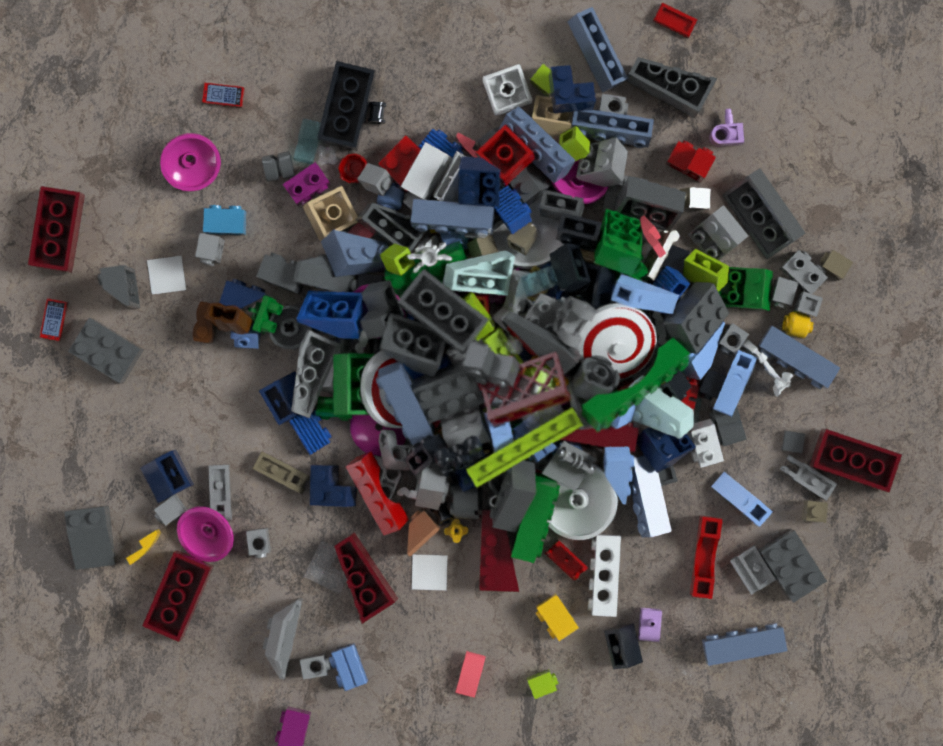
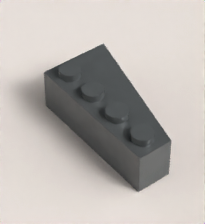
[626,57,717,118]

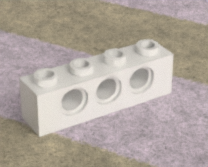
[588,534,621,617]

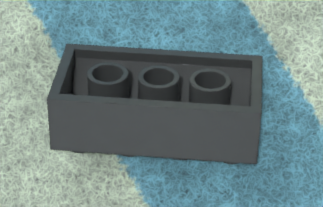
[477,126,554,206]
[722,168,805,259]
[398,269,488,355]

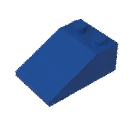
[296,291,368,339]

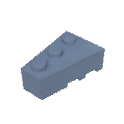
[321,229,389,277]

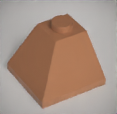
[407,510,440,557]

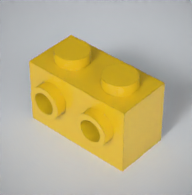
[535,593,579,641]

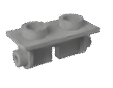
[504,269,532,314]

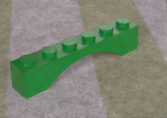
[581,338,690,432]

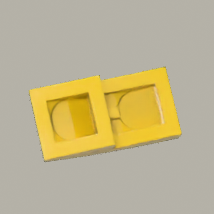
[126,529,161,565]

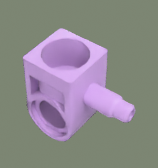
[709,109,744,147]
[638,608,662,642]

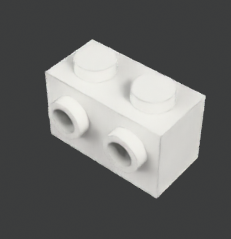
[687,419,724,468]

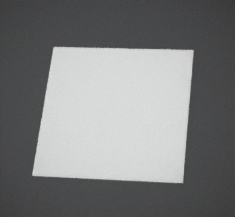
[147,256,186,295]
[412,555,447,590]

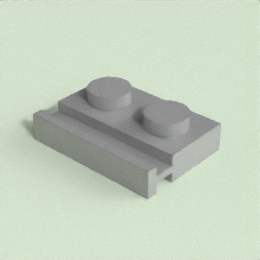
[730,545,776,595]

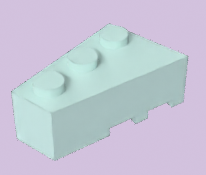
[443,250,515,295]
[629,375,694,439]

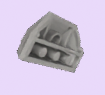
[263,598,303,680]

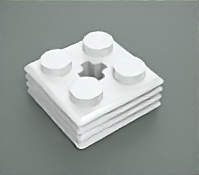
[483,64,532,116]

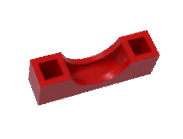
[346,451,409,536]
[690,515,723,599]

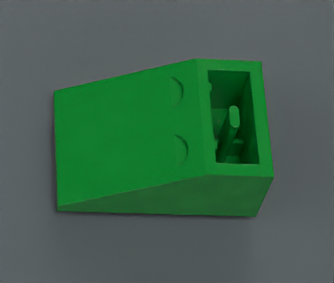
[594,209,643,276]
[719,267,773,311]

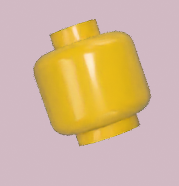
[782,311,813,339]

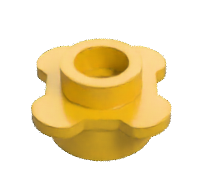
[444,519,468,543]

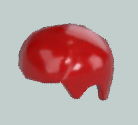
[338,153,367,184]

